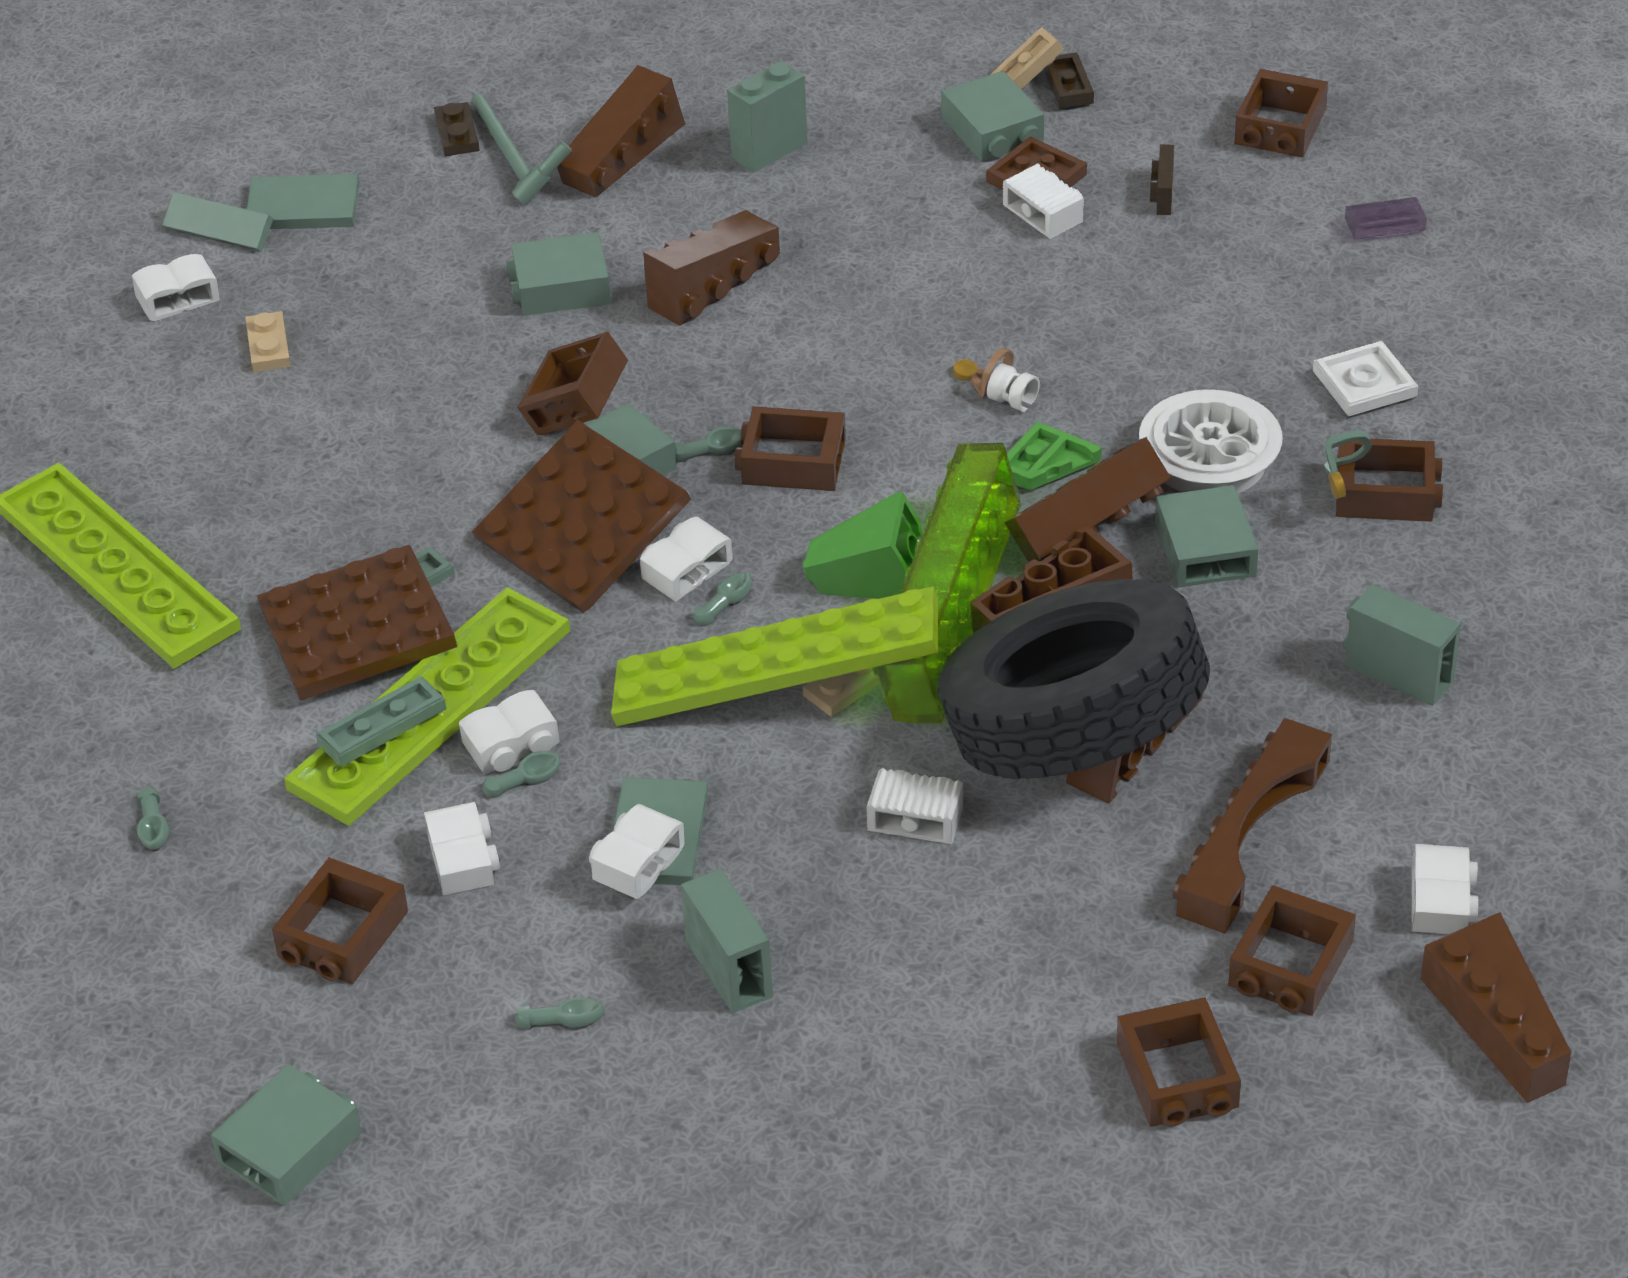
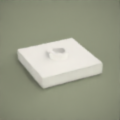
[1313,341,1418,417]

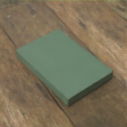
[247,174,360,229]
[613,777,709,885]

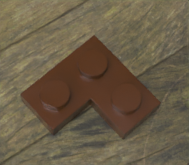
[986,136,1087,190]

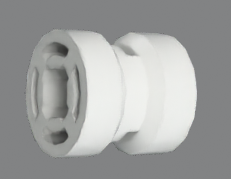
[987,363,1040,412]

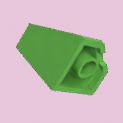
[803,491,931,599]

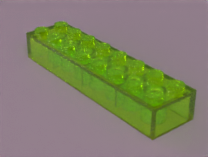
[872,442,1022,723]

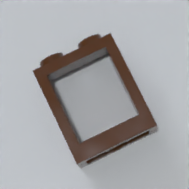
[1234,69,1328,157]
[517,332,628,435]
[735,406,846,491]
[1336,438,1443,522]
[272,857,408,985]
[1228,885,1356,1016]
[1116,997,1241,1127]

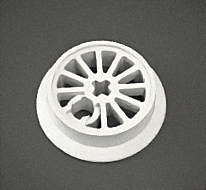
[1139,390,1283,493]

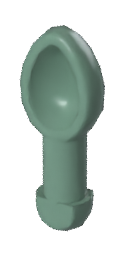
[675,427,742,462]
[693,572,752,626]
[482,751,561,798]
[137,787,170,850]
[515,997,605,1029]

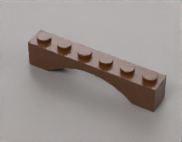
[1173,718,1332,934]

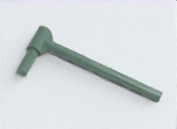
[471,94,572,205]

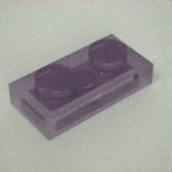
[1345,197,1427,240]

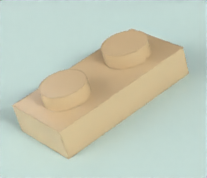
[990,27,1064,90]
[245,311,291,372]
[803,664,892,717]

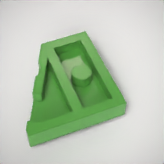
[996,421,1102,491]

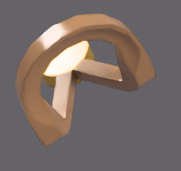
[953,348,1014,398]

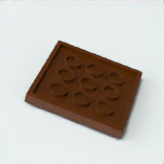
[472,420,691,613]
[257,544,458,701]

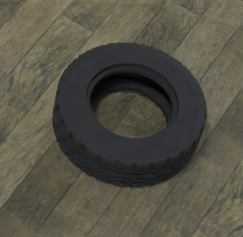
[937,579,1210,779]

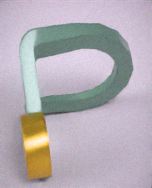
[1324,430,1372,499]

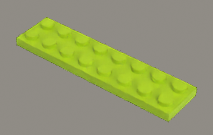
[0,462,241,669]
[611,586,938,726]
[284,587,570,826]

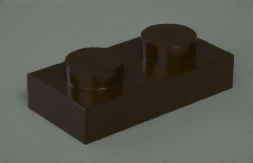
[1044,52,1094,108]
[434,102,480,157]
[1150,144,1174,215]

